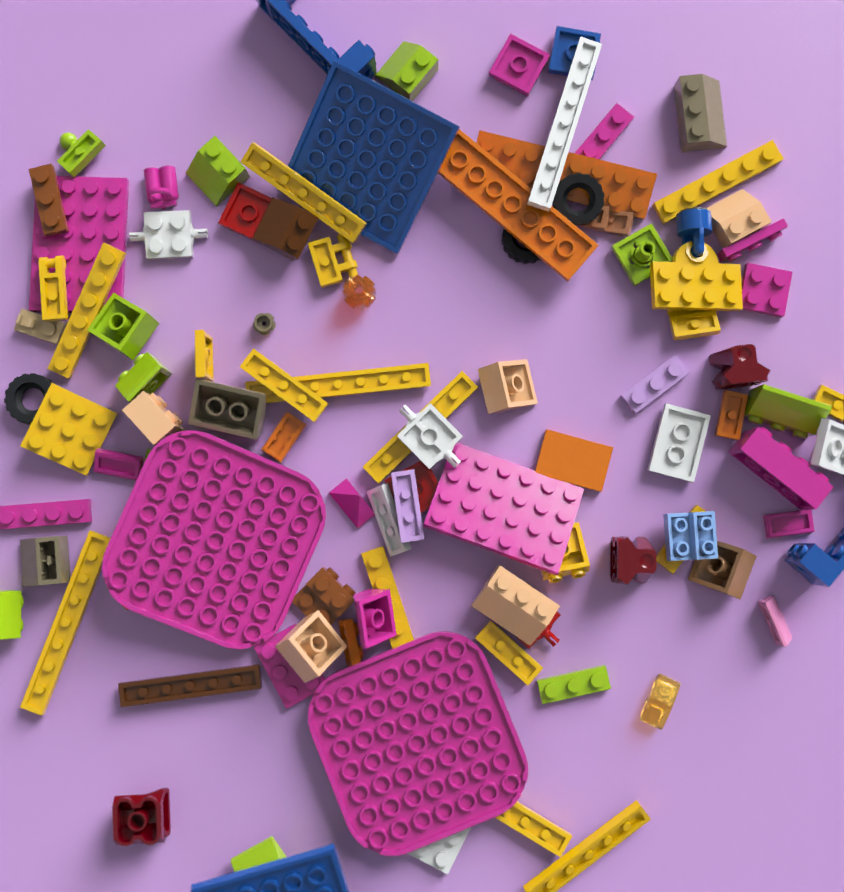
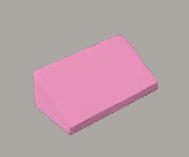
[758,596,792,647]

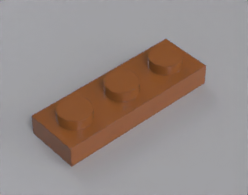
[29,164,69,237]

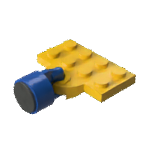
[650,207,743,311]

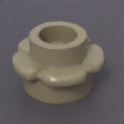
[253,313,276,335]

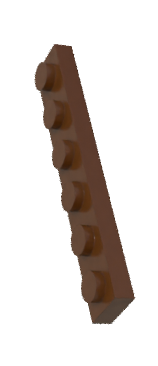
[118,664,262,707]

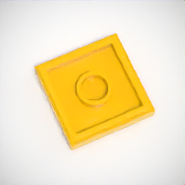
[195,330,214,382]

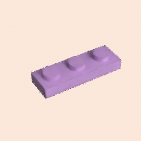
[620,354,690,414]
[391,469,424,543]

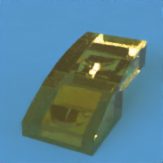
[639,674,681,730]

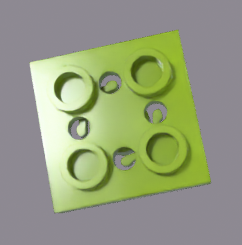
[611,223,672,286]

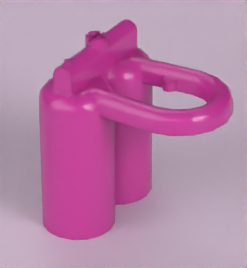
[144,165,179,210]

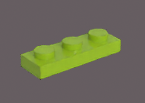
[537,665,611,704]

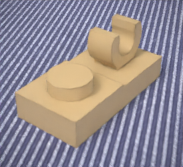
[14,309,67,345]

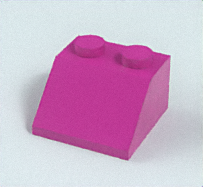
[353,589,397,649]

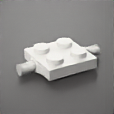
[129,210,208,259]
[397,403,463,470]

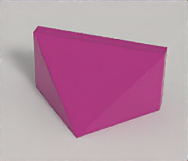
[329,478,375,529]

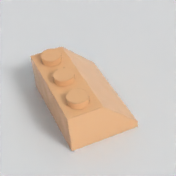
[471,566,560,645]

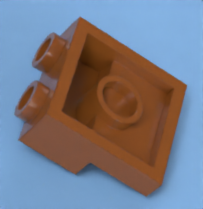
[292,567,356,625]

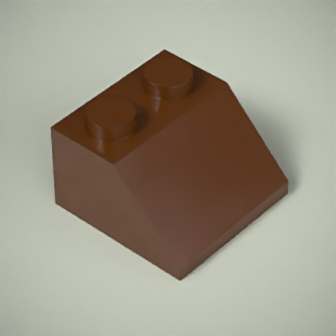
[252,198,318,261]

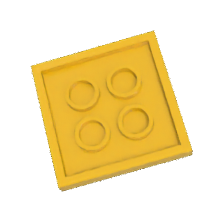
[20,383,117,476]

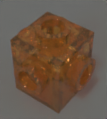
[342,274,376,311]

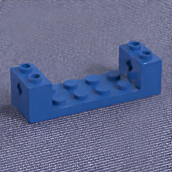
[257,0,377,80]
[784,528,844,587]

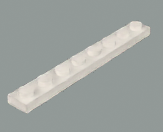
[527,37,602,212]

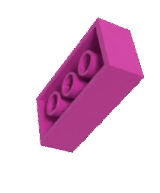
[728,427,834,510]

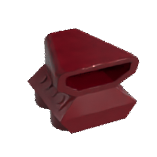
[708,344,770,390]
[610,536,656,585]
[112,788,171,846]

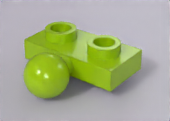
[57,129,106,178]

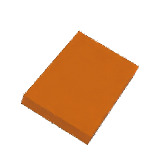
[535,429,613,492]

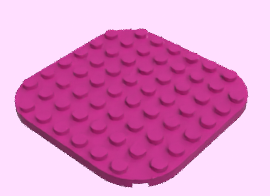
[102,430,326,649]
[308,631,528,856]

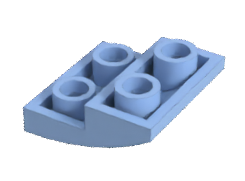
[663,511,718,561]

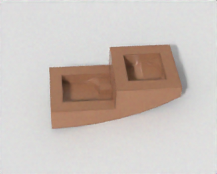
[582,205,634,237]

